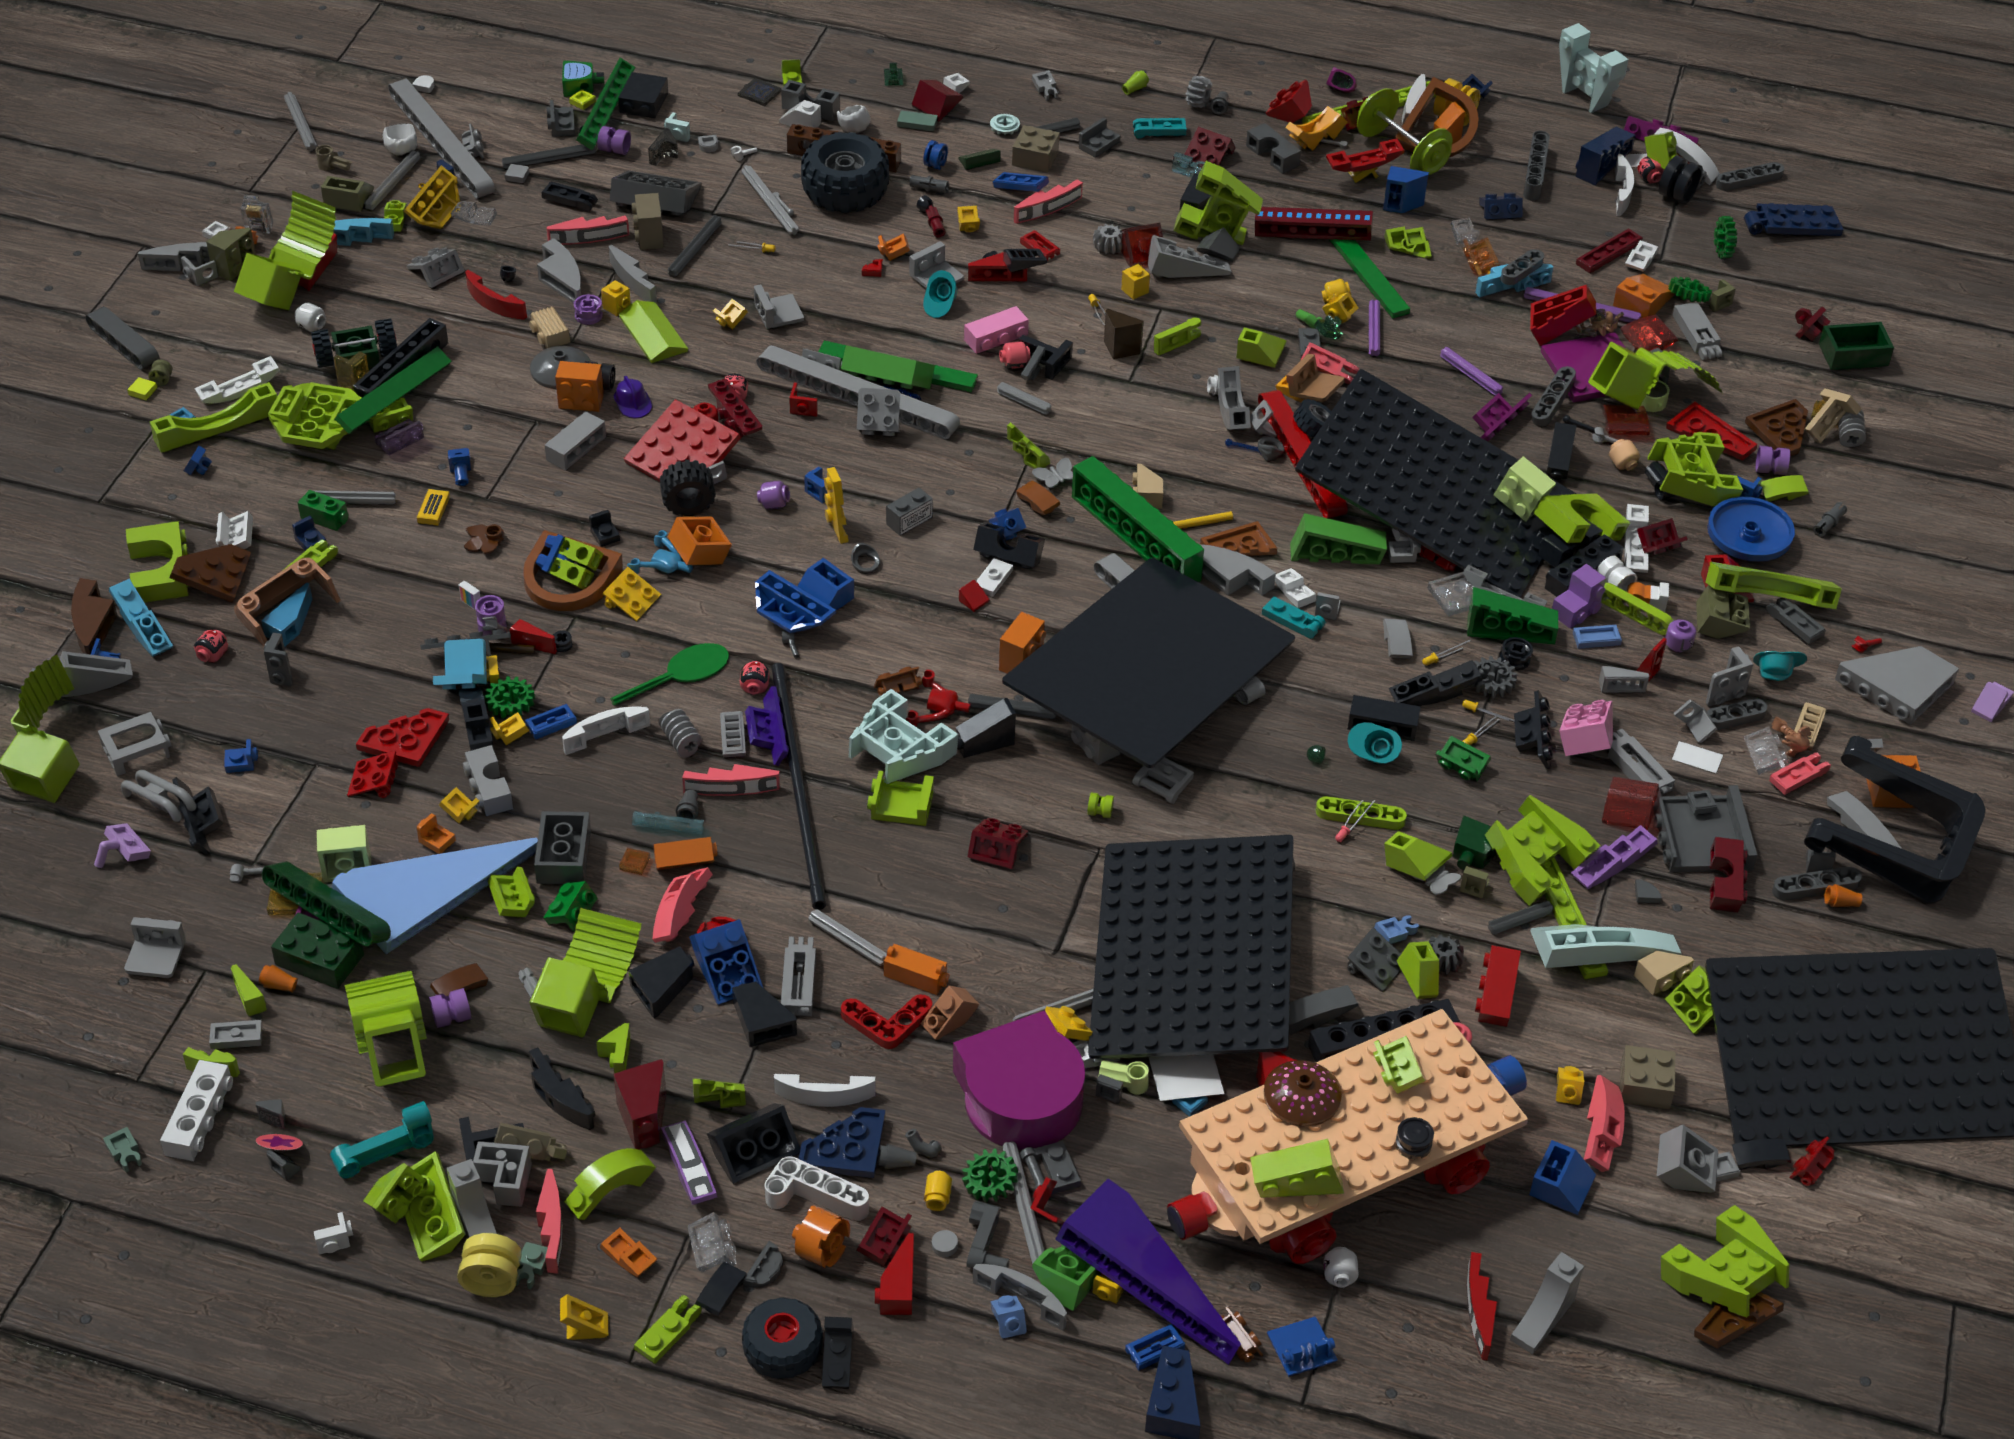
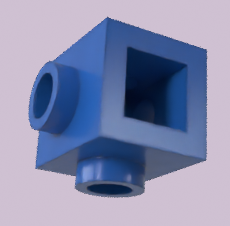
[989,508,1027,541]

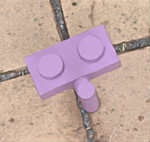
[94,823,151,868]

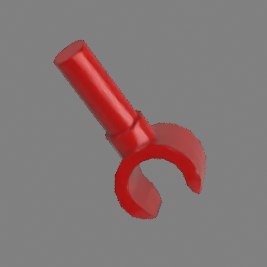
[1851,636,1882,653]

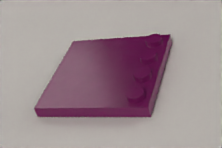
[1541,332,1626,403]

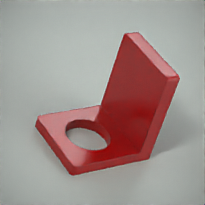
[789,382,818,417]
[1030,1177,1065,1225]

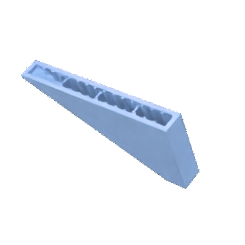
[332,838,538,954]

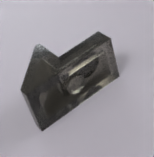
[648,128,678,166]

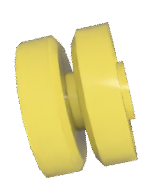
[457,1233,522,1297]

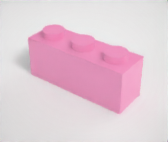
[964,306,1029,354]

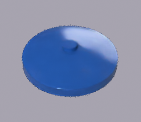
[1707,497,1795,561]

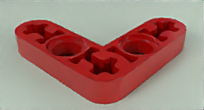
[841,994,932,1049]

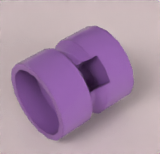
[597,126,631,155]
[1755,446,1790,476]
[475,595,507,635]
[429,988,471,1028]

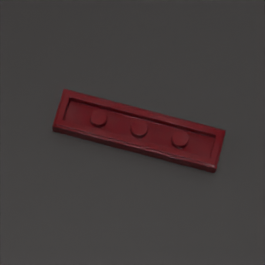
[1576,228,1643,273]

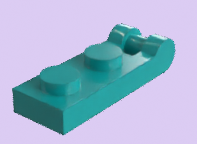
[1133,118,1187,139]
[1262,596,1326,639]

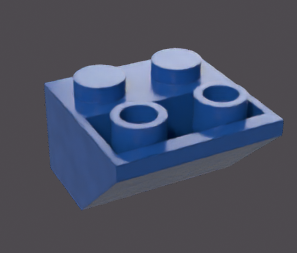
[1383,166,1429,213]
[797,558,854,610]
[1529,1140,1596,1215]

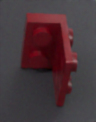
[1183,126,1236,167]
[967,818,1028,869]

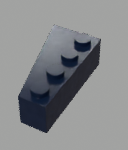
[1575,127,1636,185]

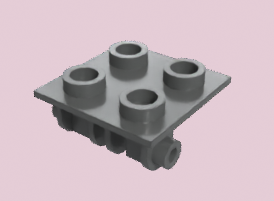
[1347,927,1401,992]

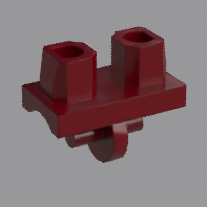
[1795,306,1831,341]

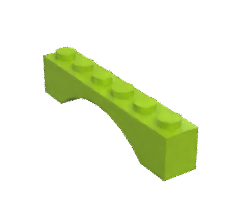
[150,382,277,453]
[1705,562,1842,609]

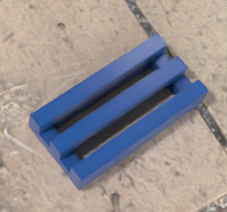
[525,704,577,740]
[1125,1324,1185,1371]

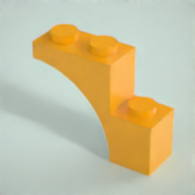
[1285,106,1347,151]

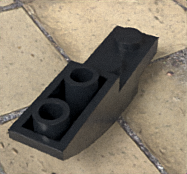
[1389,660,1482,706]
[458,686,493,751]
[529,1047,596,1130]

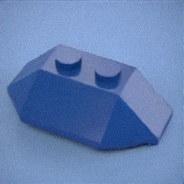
[755,570,836,633]

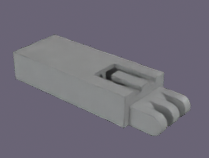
[1672,302,1723,360]
[1608,729,1675,800]
[781,936,816,1016]

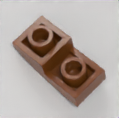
[1016,481,1061,515]

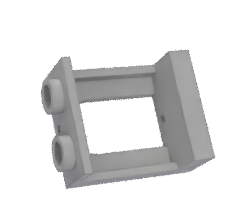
[98,712,172,776]

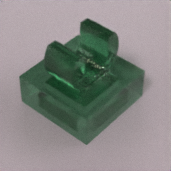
[884,63,903,86]
[1314,315,1342,339]

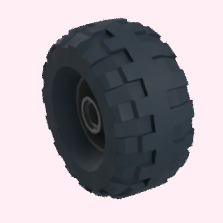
[801,132,889,213]

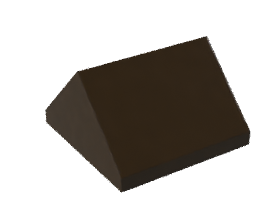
[1104,308,1144,359]

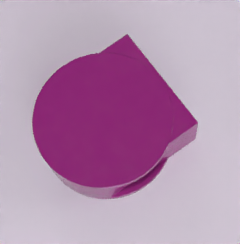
[953,1010,1085,1150]

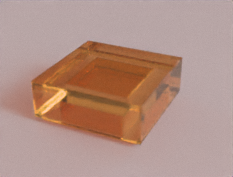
[619,847,650,875]

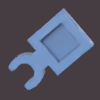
[1374,915,1419,944]

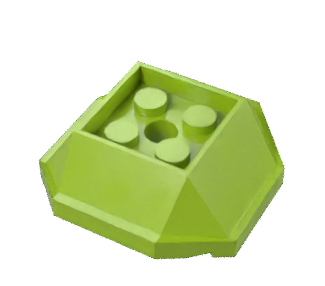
[268,382,361,450]

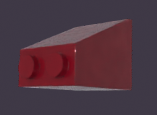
[613,1059,666,1150]

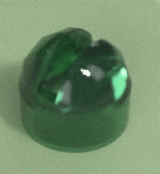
[1306,745,1326,764]

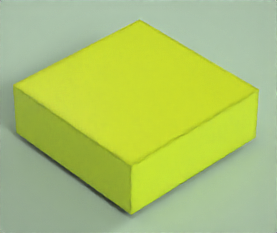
[569,90,596,110]
[127,377,157,400]

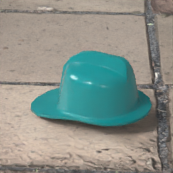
[923,270,958,318]
[1753,651,1807,681]
[1347,722,1402,764]

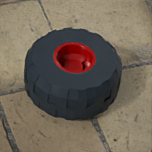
[742,1297,823,1379]

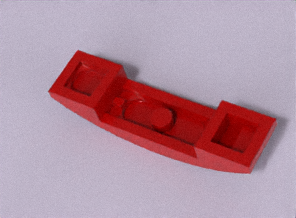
[1326,138,1404,172]
[465,270,527,320]

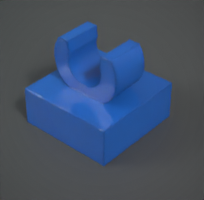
[183,446,212,475]

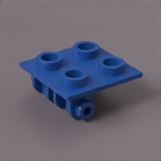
[1267,1316,1338,1377]

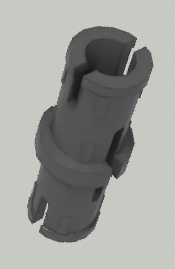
[909,175,950,193]
[1813,502,1847,537]

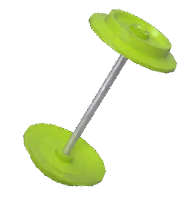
[1357,88,1453,175]

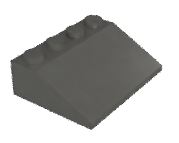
[610,170,702,216]

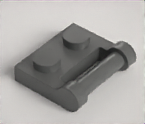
[1020,1141,1081,1195]

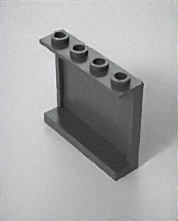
[1650,785,1757,873]

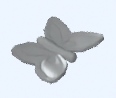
[1032,458,1073,488]
[1412,864,1462,895]

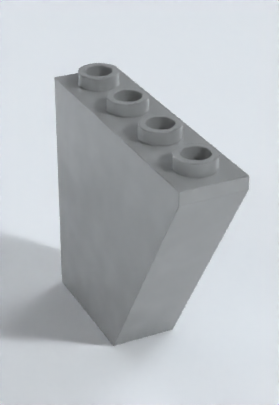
[1835,646,1959,725]

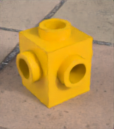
[1322,292,1359,324]

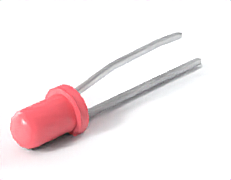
[1335,800,1375,842]

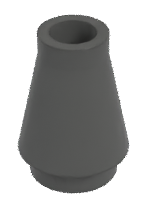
[1210,91,1229,114]
[675,790,699,823]
[878,1143,916,1169]

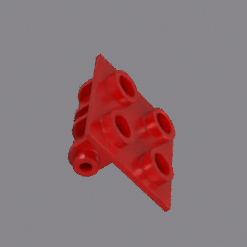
[347,751,398,798]

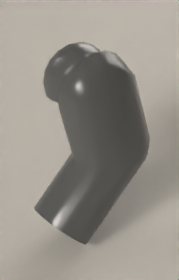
[905,1129,942,1158]

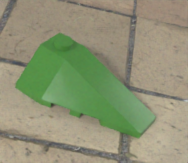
[1032,1245,1101,1310]

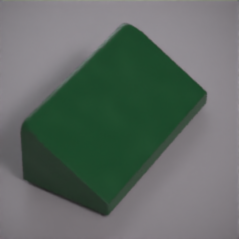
[959,149,1001,170]

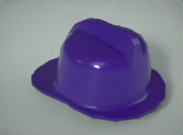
[613,376,652,418]

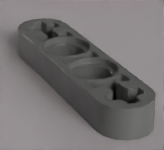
[1716,162,1784,191]
[1532,366,1576,427]
[1772,867,1862,900]

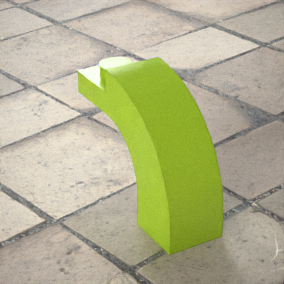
[564,1148,656,1220]

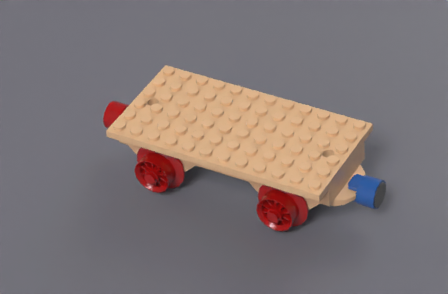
[1167,1009,1528,1264]

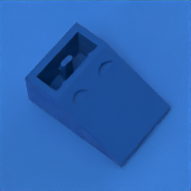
[689,919,763,1005]

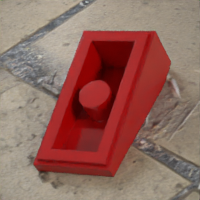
[510,619,557,654]
[1636,638,1667,681]

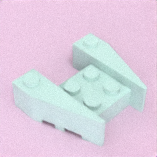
[1559,23,1629,113]
[849,689,958,784]

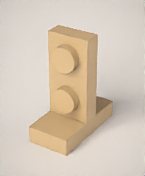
[1805,388,1862,443]

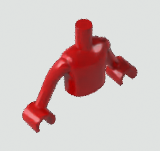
[905,669,971,727]

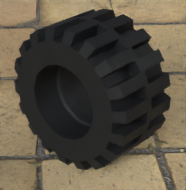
[660,460,716,517]

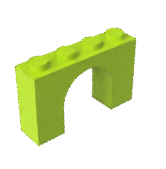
[1534,493,1630,543]
[126,521,191,603]

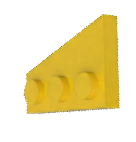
[824,467,849,544]

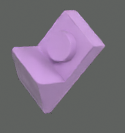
[1971,681,2014,722]

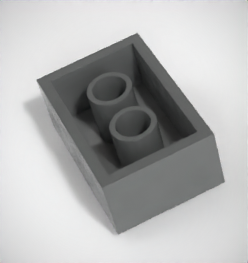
[534,811,591,884]

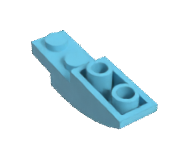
[1475,263,1553,297]
[109,579,173,657]

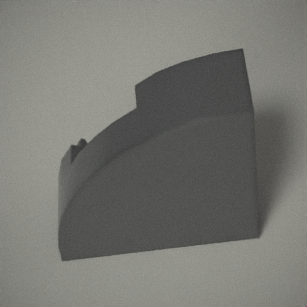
[1634,879,1662,904]

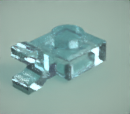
[1172,152,1205,177]

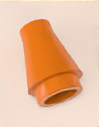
[1824,884,1862,907]
[259,965,298,992]

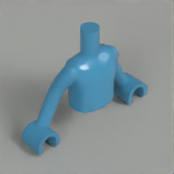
[627,530,693,574]

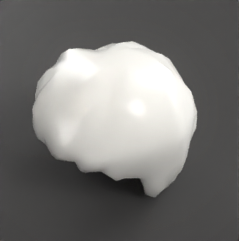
[837,105,871,134]
[383,124,417,156]

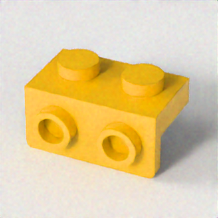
[1045,1006,1093,1041]

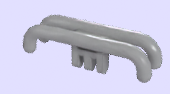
[121,770,196,822]

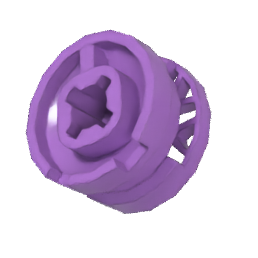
[574,294,603,325]

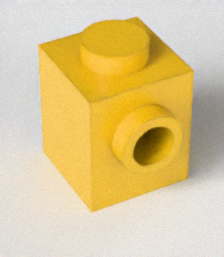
[1121,264,1150,300]
[601,280,631,316]

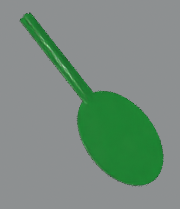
[610,643,729,705]

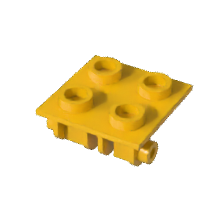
[602,567,661,622]

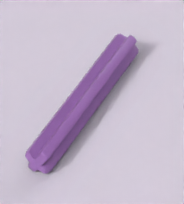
[1369,299,1380,356]
[1440,347,1503,396]

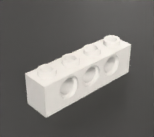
[160,1060,233,1161]

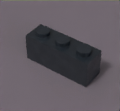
[1347,695,1421,741]

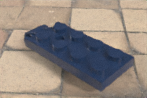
[1744,203,1843,236]

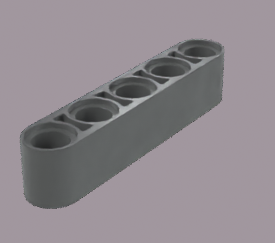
[1523,131,1550,201]
[85,306,160,370]

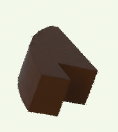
[71,578,118,655]

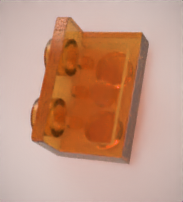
[1462,237,1500,276]

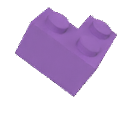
[1552,564,1606,629]

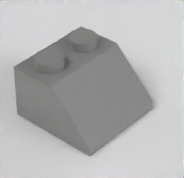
[1657,1125,1718,1193]

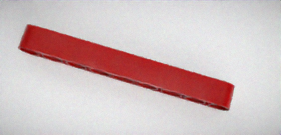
[1258,390,1348,519]

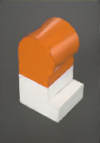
[1627,582,1669,612]

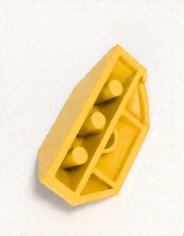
[403,165,460,229]

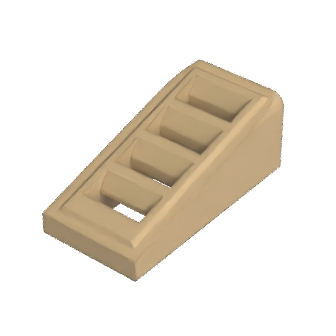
[1794,702,1827,750]

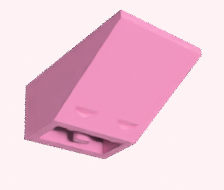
[1559,700,1613,756]

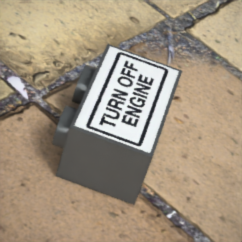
[886,488,933,536]

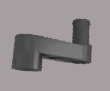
[966,1201,1010,1269]

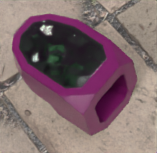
[1326,67,1357,93]

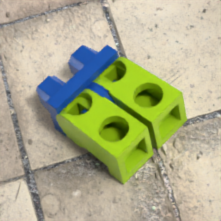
[536,534,604,590]

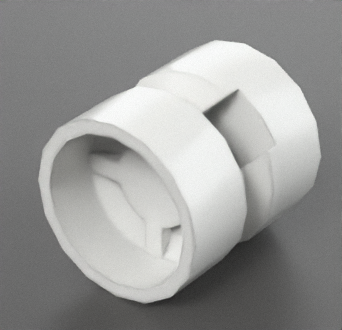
[1596,556,1637,592]

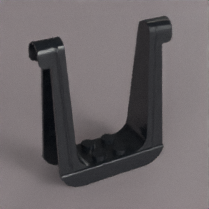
[1804,736,1986,904]

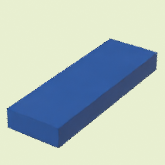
[993,172,1049,192]

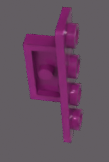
[1624,116,1699,144]
[1472,392,1532,442]

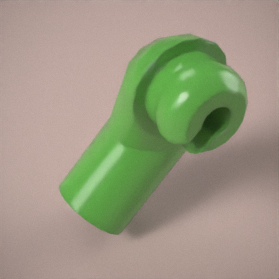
[1296,309,1324,329]

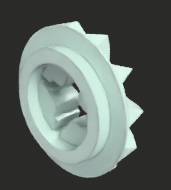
[990,114,1020,135]

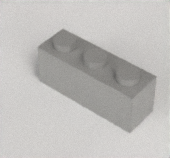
[545,411,606,471]

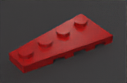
[1666,402,1757,461]

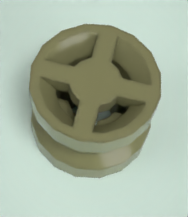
[148,360,173,386]

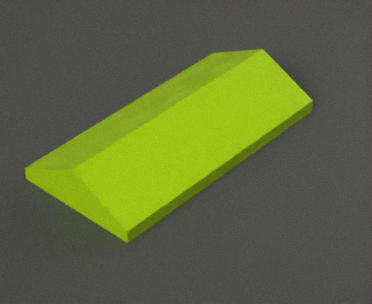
[619,300,688,363]
[405,1151,465,1262]

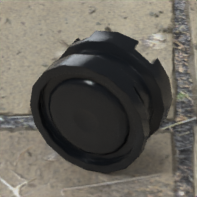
[1500,637,1533,671]
[1395,1117,1434,1160]

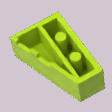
[1250,1139,1344,1198]

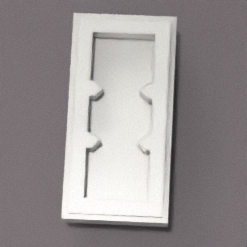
[977,558,1013,597]

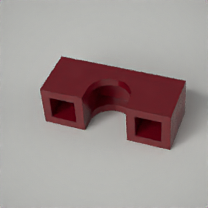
[1710,837,1747,913]

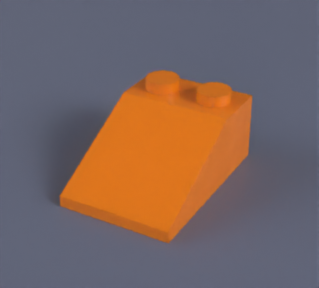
[1613,274,1676,321]

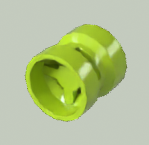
[1087,792,1114,818]

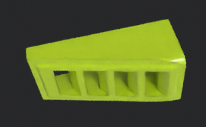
[231,964,267,1016]

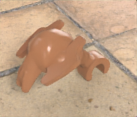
[1771,717,1812,757]

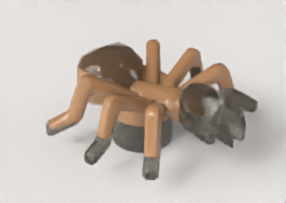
[1575,309,1624,337]

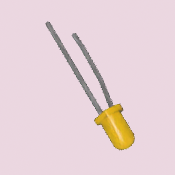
[728,242,776,253]
[1088,294,1105,326]
[1422,640,1470,666]
[1462,700,1514,721]
[1462,716,1500,745]

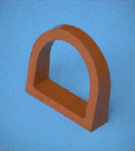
[1395,77,1479,158]
[523,530,623,611]

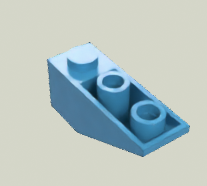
[261,583,312,647]

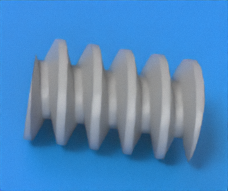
[1838,410,1866,447]
[658,709,702,758]

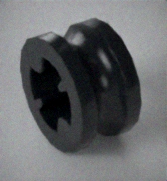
[553,630,573,652]

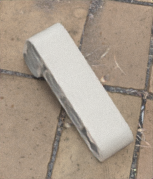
[765,1156,869,1221]

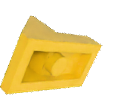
[560,1294,608,1340]

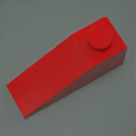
[968,252,1027,281]
[875,1233,914,1315]

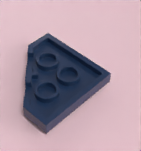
[799,1107,885,1178]

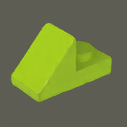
[781,60,802,87]
[596,1023,631,1073]

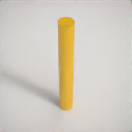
[1173,511,1233,529]

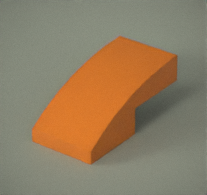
[600,1228,657,1277]

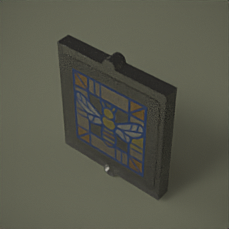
[738,78,782,106]

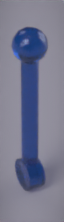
[1225,438,1261,454]

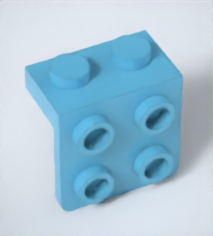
[433,639,487,690]

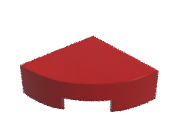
[862,259,883,277]

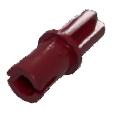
[926,205,946,238]

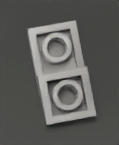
[1383,619,1413,659]

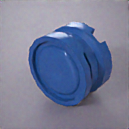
[923,140,948,170]

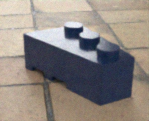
[1145,1345,1200,1439]

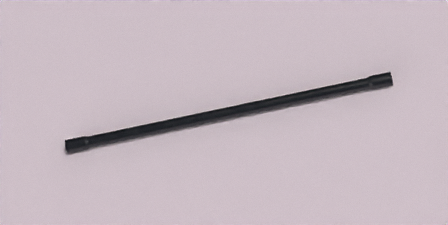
[771,663,826,910]

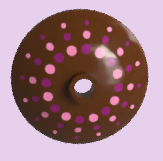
[1264,1060,1342,1126]

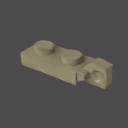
[494,1123,567,1161]

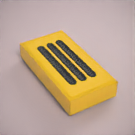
[417,489,450,526]

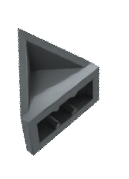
[1197,227,1240,262]

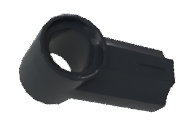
[1645,461,1677,500]

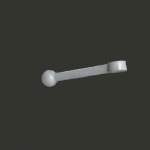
[1320,139,1348,149]
[772,192,794,216]

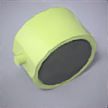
[1640,380,1670,412]

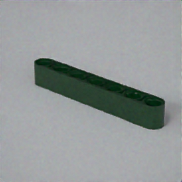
[262,861,391,946]

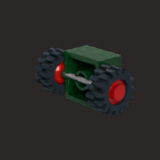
[311,318,397,377]

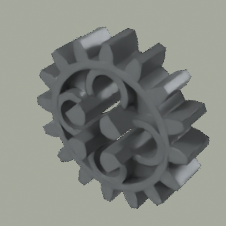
[1470,656,1517,698]

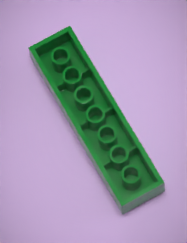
[1072,456,1204,582]

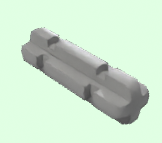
[518,968,538,997]

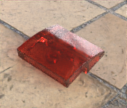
[1621,315,1678,351]
[1602,405,1650,435]
[1602,777,1659,830]

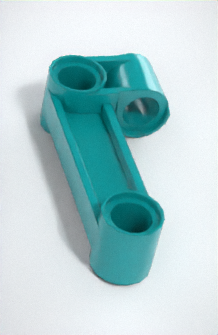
[330,1101,434,1178]

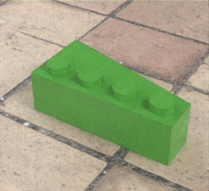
[841,345,935,389]
[1290,513,1387,564]

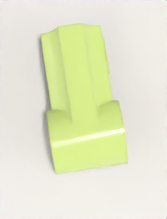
[1098,1060,1149,1095]

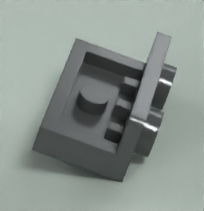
[264,633,293,686]

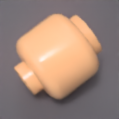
[1609,439,1640,471]

